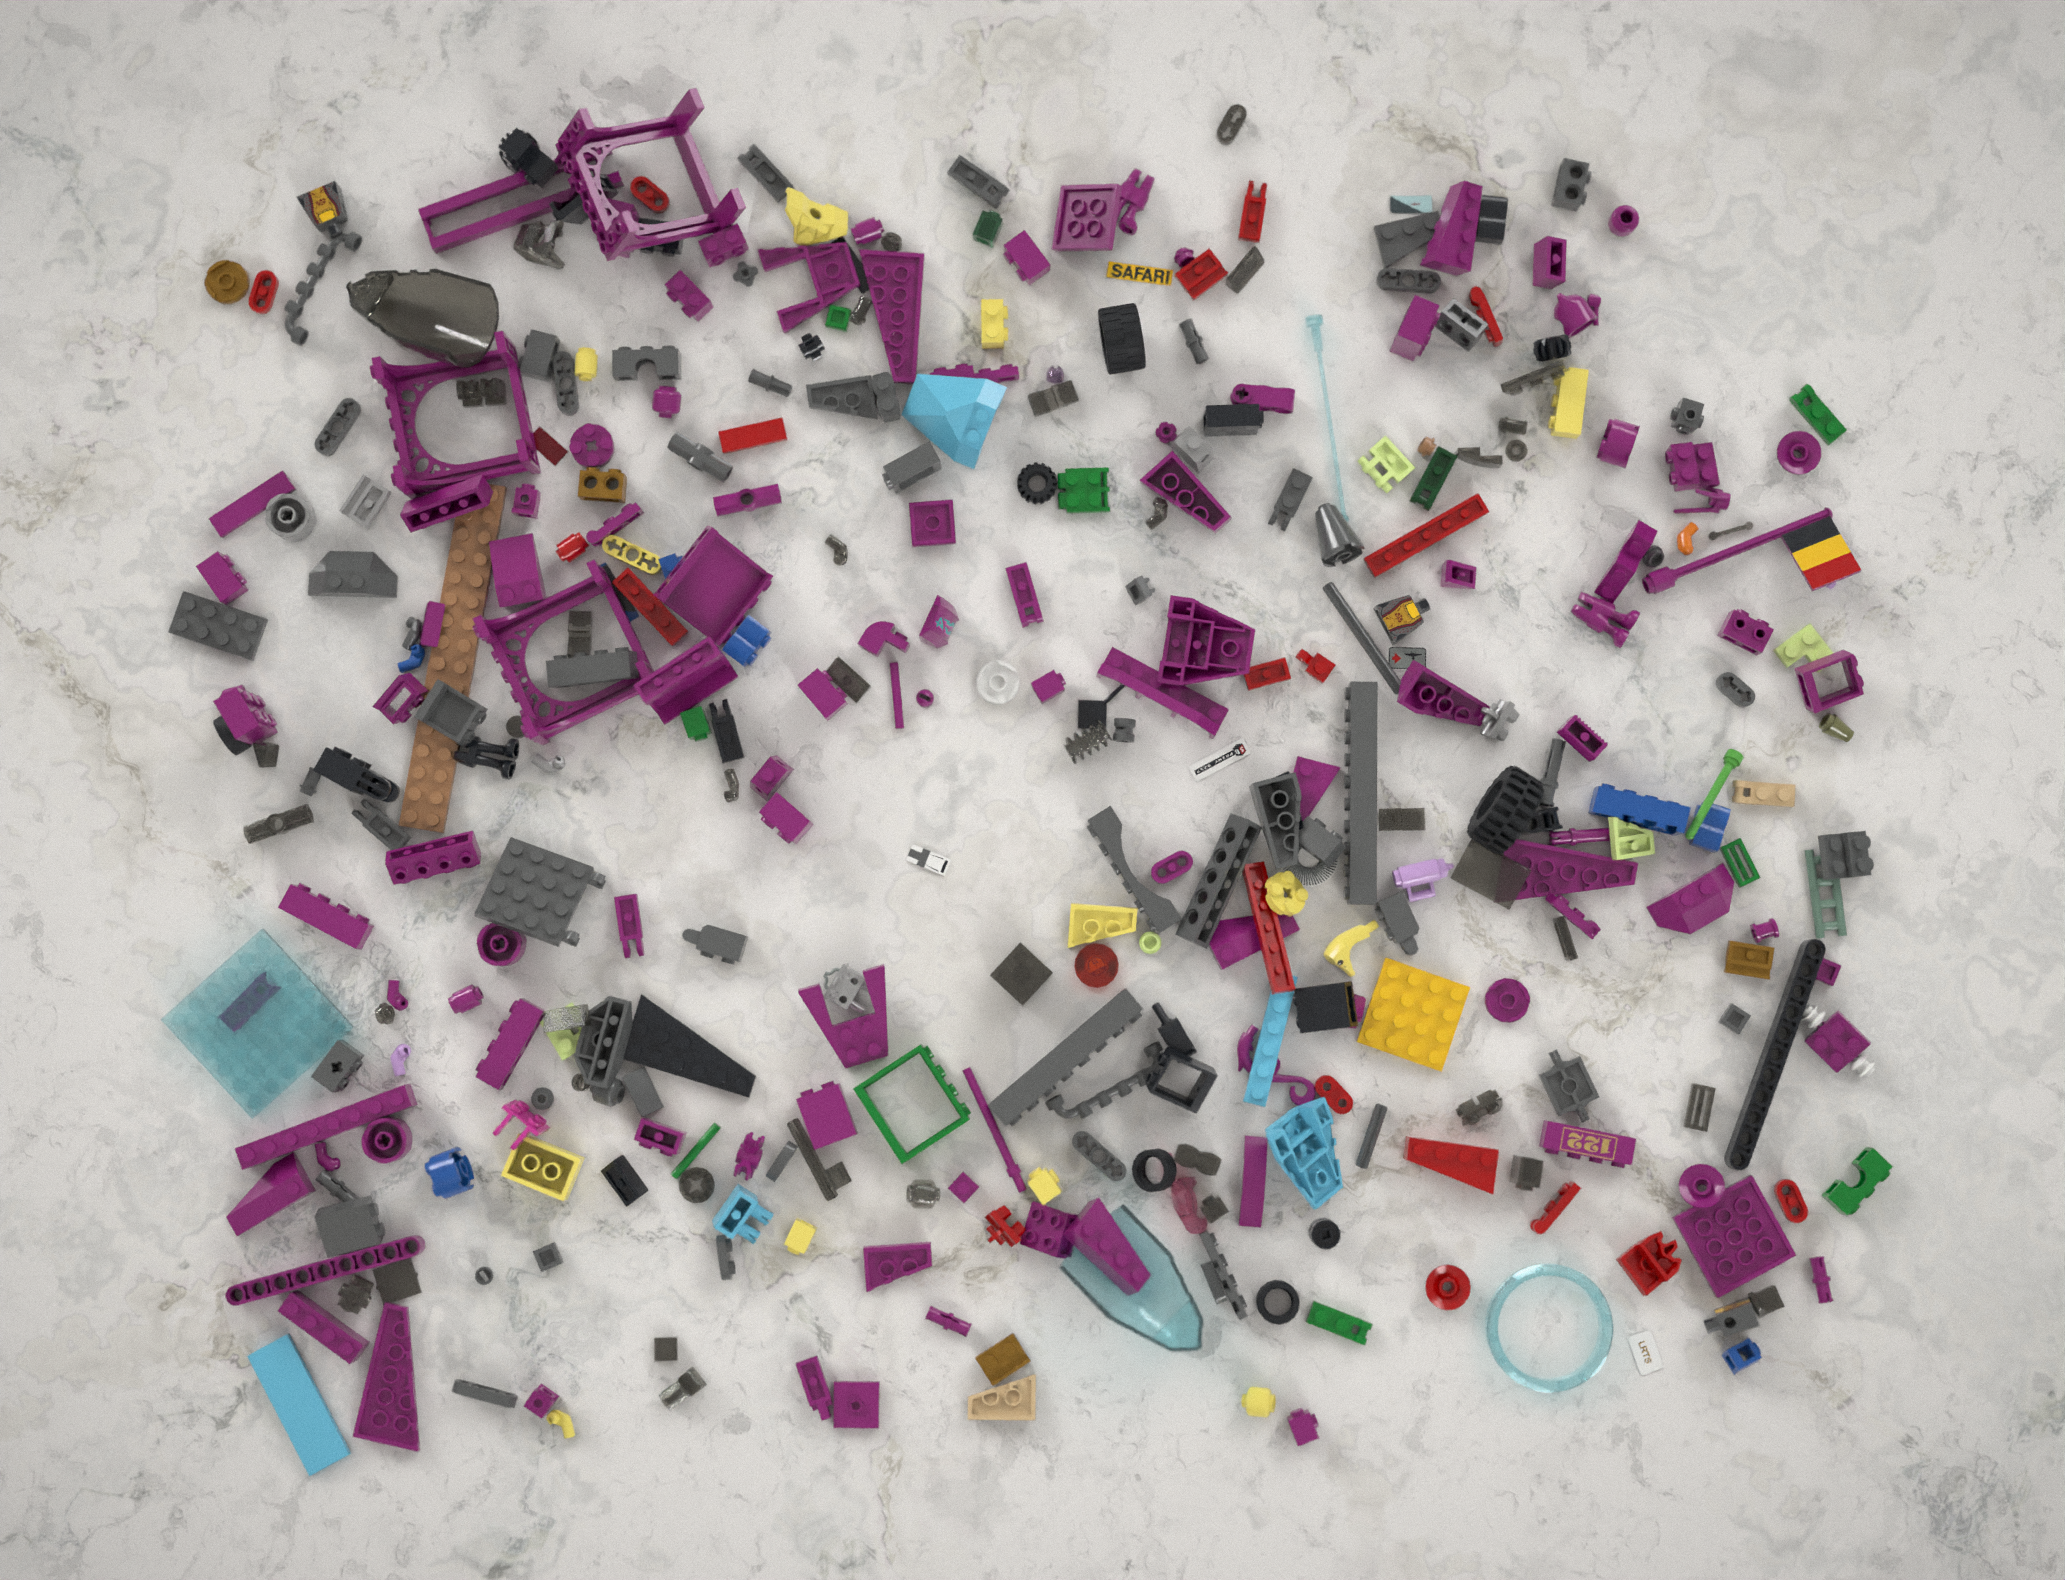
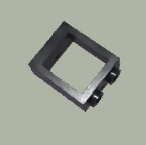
[1146,1046,1218,1114]

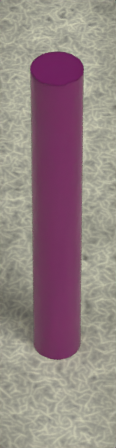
[889,662,904,729]

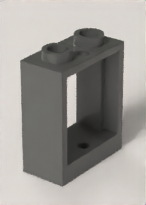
[882,441,942,494]

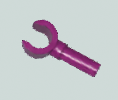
[1587,294,1601,326]

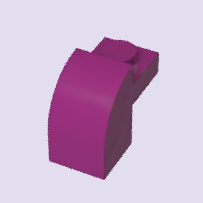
[857,621,910,657]

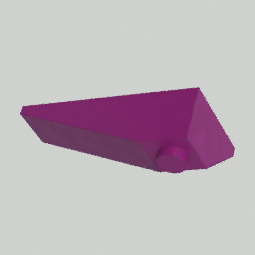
[1397,660,1490,726]
[1208,914,1300,970]

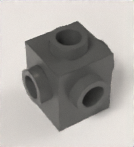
[1670,397,1704,434]

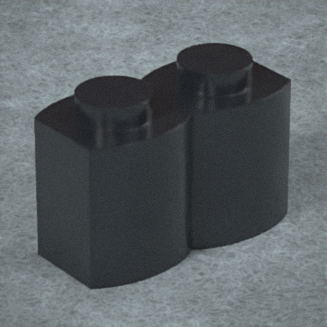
[1475,195,1508,245]

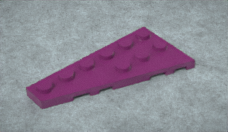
[859,249,925,384]
[1493,839,1638,903]
[352,1302,420,1452]

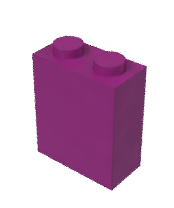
[796,1081,858,1150]

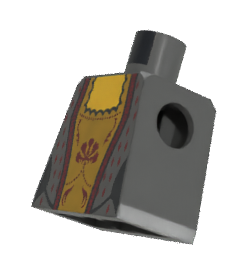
[297,181,348,238]
[1373,595,1431,646]
[1703,1297,1760,1336]

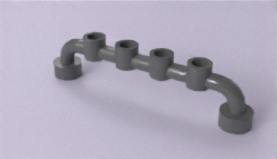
[285,232,362,346]
[1045,1041,1163,1119]

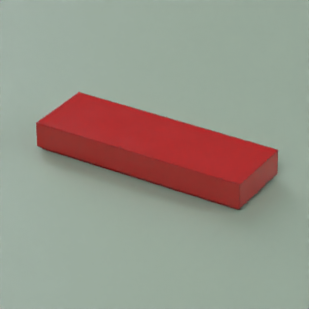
[718,417,788,454]

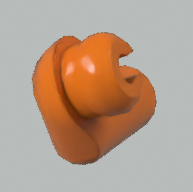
[1677,522,1699,555]

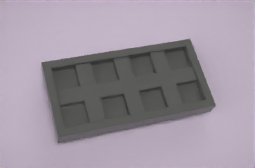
[168,591,268,661]

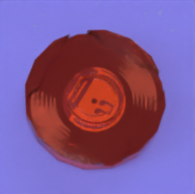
[1074,943,1119,988]

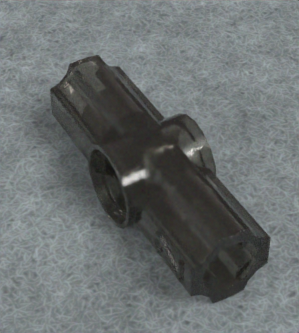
[243,804,314,844]

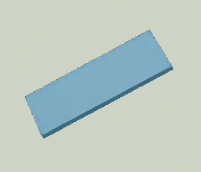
[247,1333,351,1476]

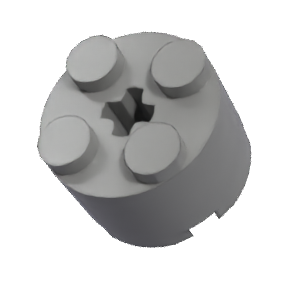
[265,493,317,542]

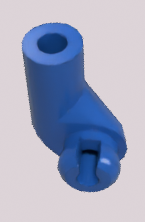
[397,644,425,673]

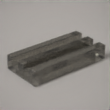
[1552,916,1578,961]
[1683,1083,1716,1132]

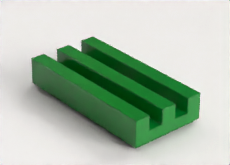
[1719,838,1761,888]

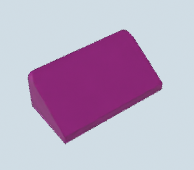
[419,601,445,647]

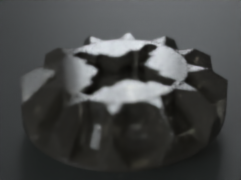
[679,1167,715,1203]

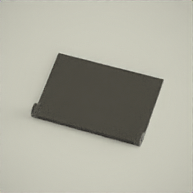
[1450,839,1532,910]

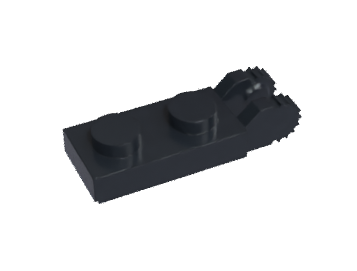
[709,699,745,764]

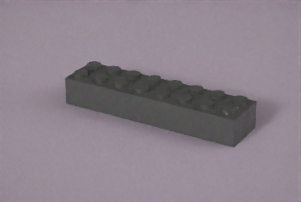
[988,988,1143,1126]

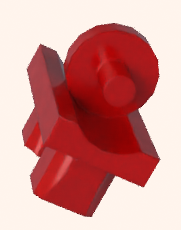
[985,1205,1026,1247]

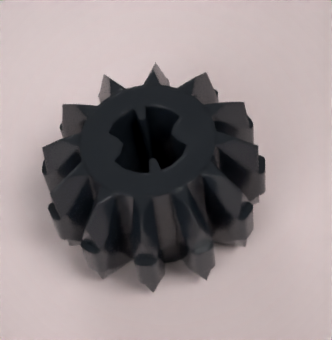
[1533,335,1572,362]

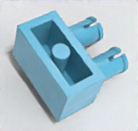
[712,1184,773,1244]

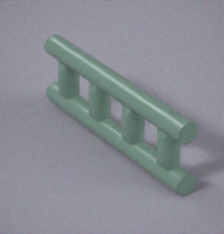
[1805,849,1847,939]

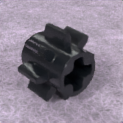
[798,333,825,362]

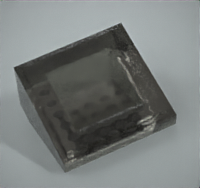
[253,742,279,768]

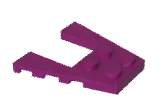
[758,242,860,333]
[798,964,888,1069]

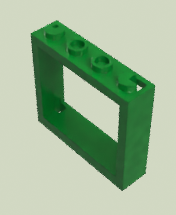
[853,1044,971,1164]

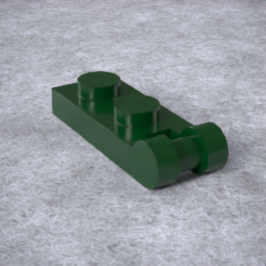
[1409,446,1458,511]

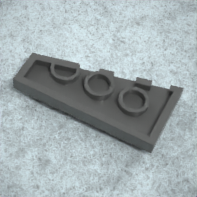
[1199,1229,1248,1320]

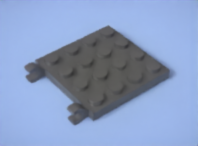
[475,837,606,947]

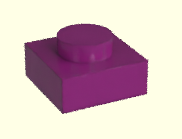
[948,1171,979,1203]

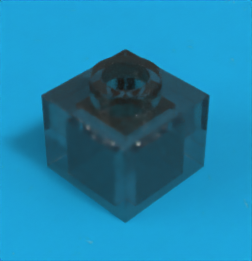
[1199,1194,1229,1224]

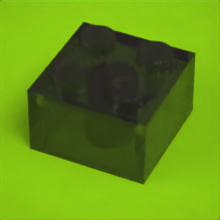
[990,942,1053,1006]

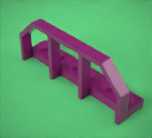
[1096,647,1229,739]

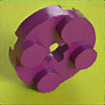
[569,423,614,468]

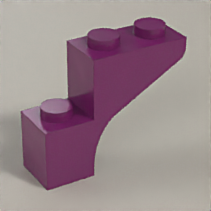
[1594,520,1658,603]

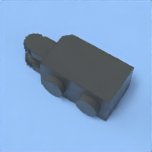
[1374,892,1419,956]
[682,925,749,965]

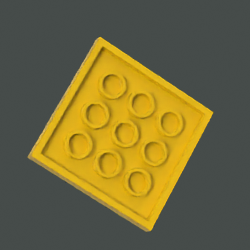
[1356,957,1470,1072]

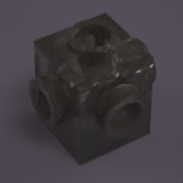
[337,1273,374,1315]

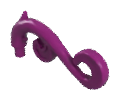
[1237,1024,1316,1106]

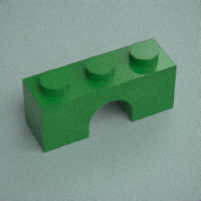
[1821,1147,1893,1216]

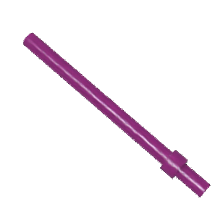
[962,1067,1027,1193]

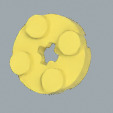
[1265,871,1308,917]

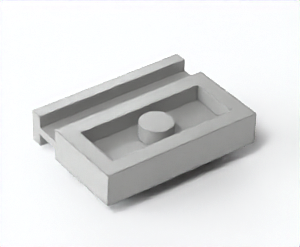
[339,474,392,529]

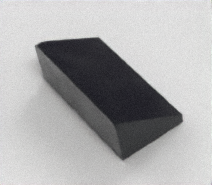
[601,1155,648,1207]

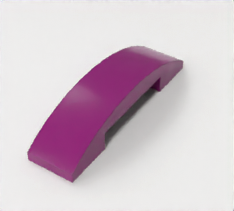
[1239,1136,1267,1228]

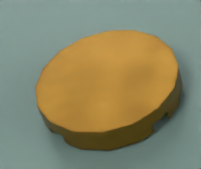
[204,260,250,304]

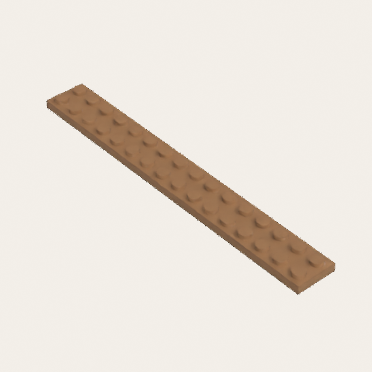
[399,484,507,833]

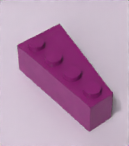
[1420,181,1483,276]
[1139,451,1232,534]
[1063,1197,1151,1296]

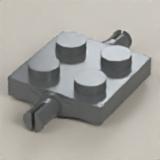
[1539,1049,1599,1123]

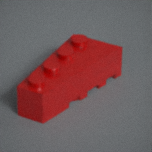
[1403,1136,1499,1195]

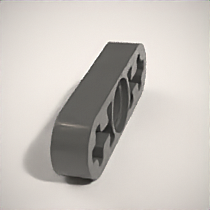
[1376,268,1441,293]
[553,351,579,416]
[315,398,361,456]
[1072,1131,1126,1181]
[452,1379,518,1408]

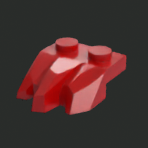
[1616,1231,1682,1296]

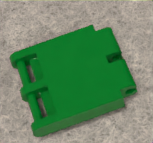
[1058,467,1110,514]

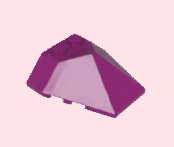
[1157,595,1255,686]

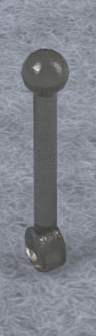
[1708,521,1753,541]

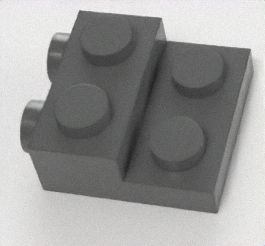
[1818,831,1874,880]

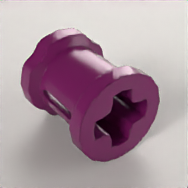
[1750,918,1779,943]

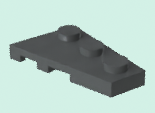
[1374,211,1440,268]
[806,375,878,419]

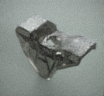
[513,219,565,269]

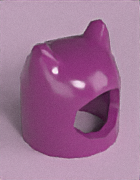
[1553,293,1597,338]

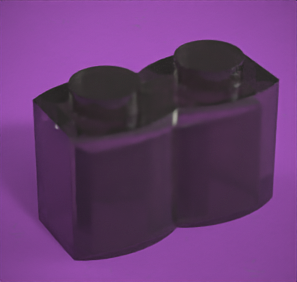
[1173,1143,1222,1176]

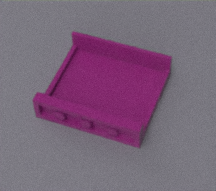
[653,525,773,646]
[633,636,739,725]

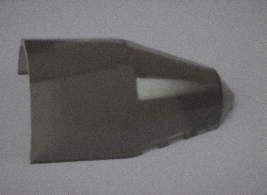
[346,269,499,368]

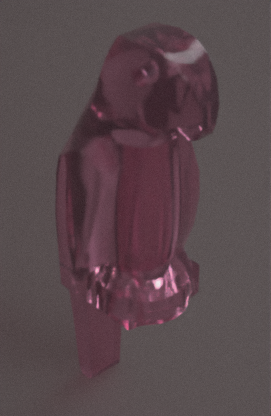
[1169,1153,1208,1234]

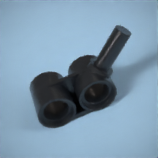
[1152,1002,1197,1064]

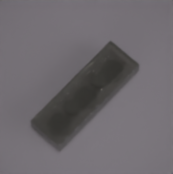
[1500,360,1570,396]

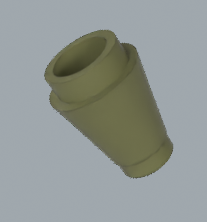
[1819,713,1854,742]

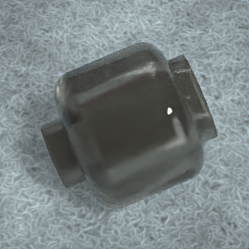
[906,1179,940,1209]

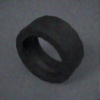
[213,716,252,755]
[1132,1148,1177,1192]
[1256,1280,1300,1325]

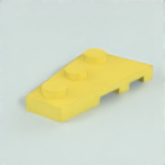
[1068,903,1138,948]

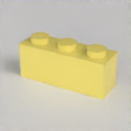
[1548,366,1589,439]

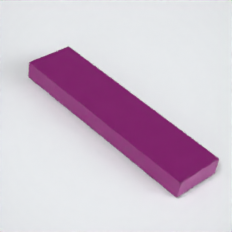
[208,470,296,538]

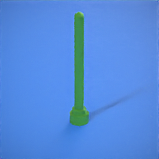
[1685,749,1744,840]

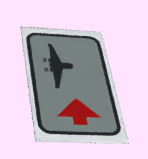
[1386,646,1429,670]

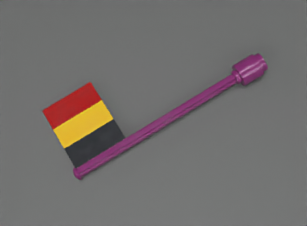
[1642,507,1861,594]

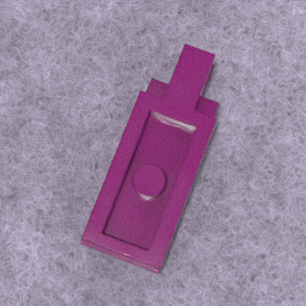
[1545,893,1601,940]
[795,1355,833,1421]

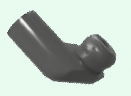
[402,617,422,651]

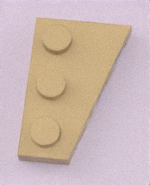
[967,1374,1036,1420]

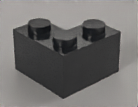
[500,128,558,188]

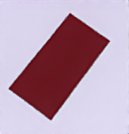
[533,426,568,466]

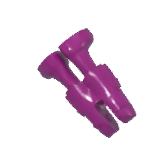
[1117,168,1155,235]
[1570,592,1640,648]

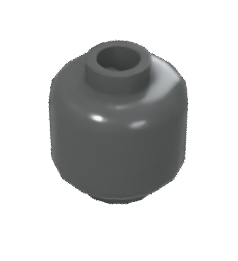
[590,1078,625,1107]

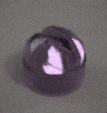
[1046,365,1064,383]

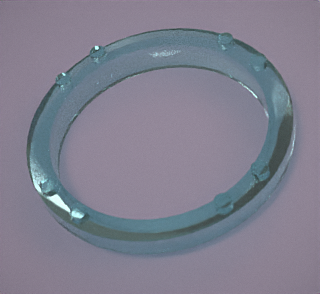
[1485,1263,1613,1392]

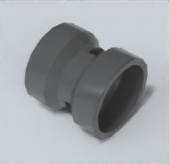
[1112,718,1136,743]

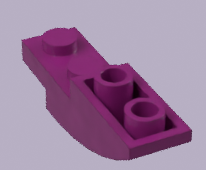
[929,363,1019,383]

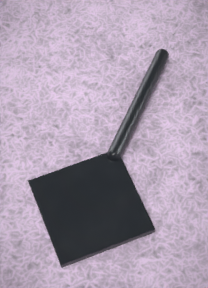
[1078,684,1125,729]

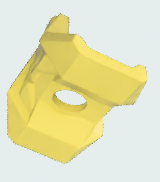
[785,187,848,246]

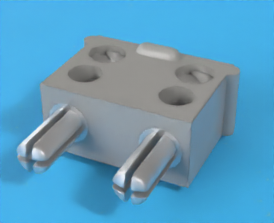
[823,963,869,1014]

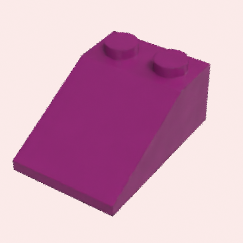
[489,533,547,608]

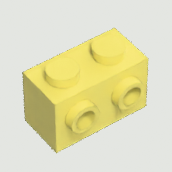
[981,299,1008,349]
[1027,1166,1062,1205]

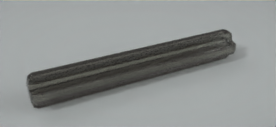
[787,1118,838,1201]

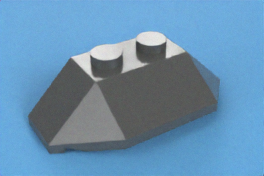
[308,551,398,598]
[574,996,633,1089]

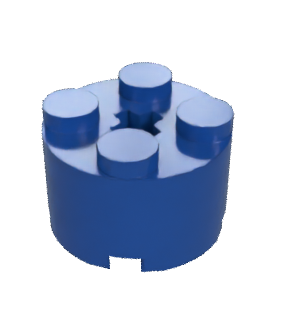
[425,1147,474,1199]

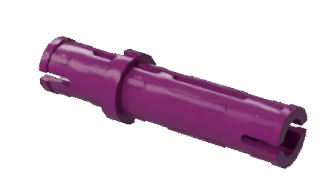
[1549,828,1610,846]

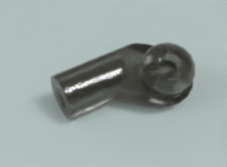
[1145,497,1168,530]
[825,534,848,566]
[723,768,739,803]

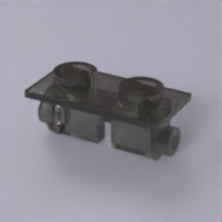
[1455,1090,1503,1126]

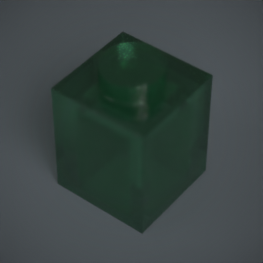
[972,210,1003,248]

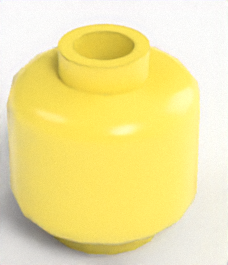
[1242,1387,1276,1418]

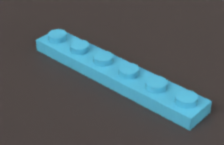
[1243,976,1298,1107]

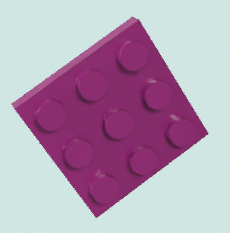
[1052,184,1122,252]

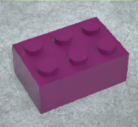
[1389,295,1440,361]
[213,687,278,746]

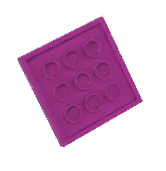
[1672,1175,1796,1298]

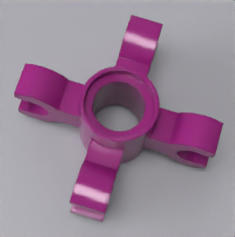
[733,1132,765,1181]

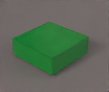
[825,304,852,332]

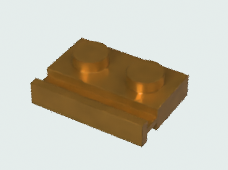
[1724,941,1775,980]
[975,1333,1031,1386]

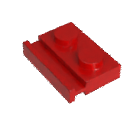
[1174,248,1228,301]

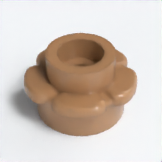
[1417,436,1436,457]

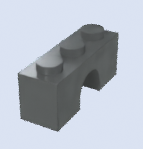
[612,345,681,381]

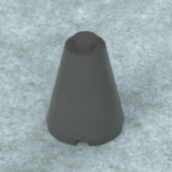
[1315,503,1365,567]

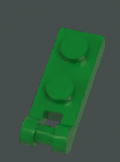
[1789,384,1847,446]
[1305,1300,1373,1345]

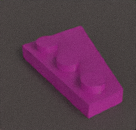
[1293,756,1341,821]
[863,1242,932,1292]

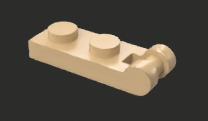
[1732,780,1796,807]

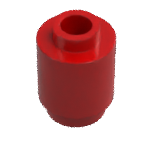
[555,532,589,563]

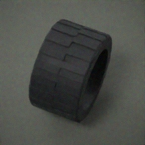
[1098,303,1146,375]

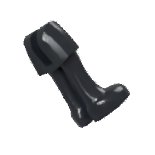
[453,736,519,780]

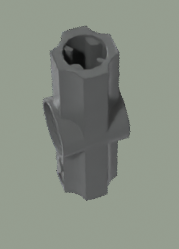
[667,432,733,483]

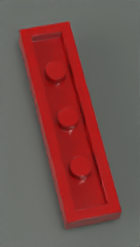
[612,568,689,647]

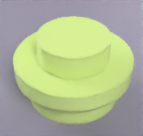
[1139,932,1161,954]

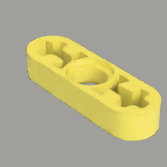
[602,535,662,575]

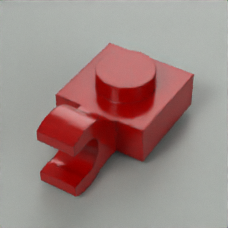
[1295,649,1336,684]

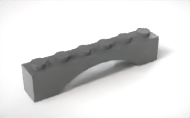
[1086,806,1182,934]

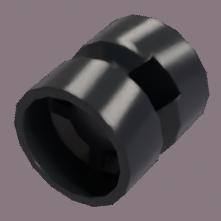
[1308,1218,1341,1249]

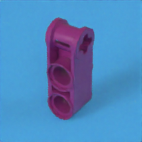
[1230,384,1295,414]

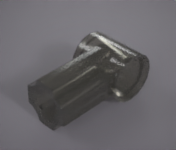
[659,1367,707,1411]

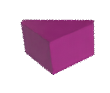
[1440,560,1476,589]

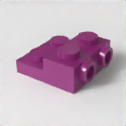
[1665,442,1720,492]

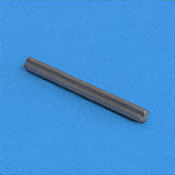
[1323,582,1401,695]

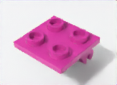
[492,1100,550,1151]

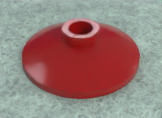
[1425,1264,1471,1310]

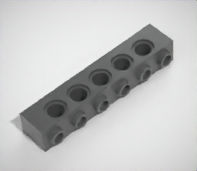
[1175,813,1262,949]

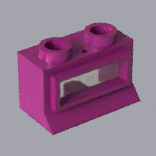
[372,673,428,725]

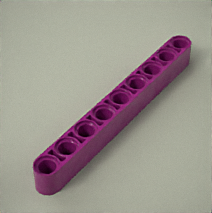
[225,1235,425,1306]

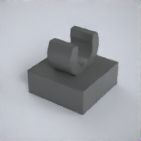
[1125,576,1155,606]

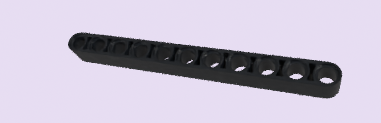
[1724,939,1826,1170]

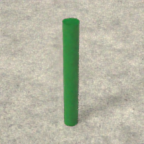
[671,1122,721,1179]

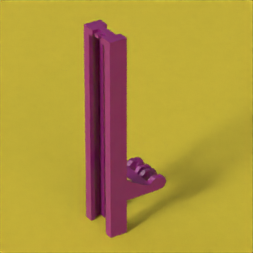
[418,143,624,254]

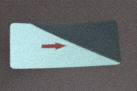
[1390,195,1432,213]

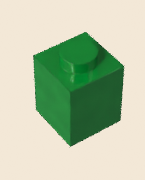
[680,706,712,742]

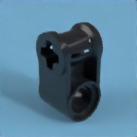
[1522,807,1563,835]

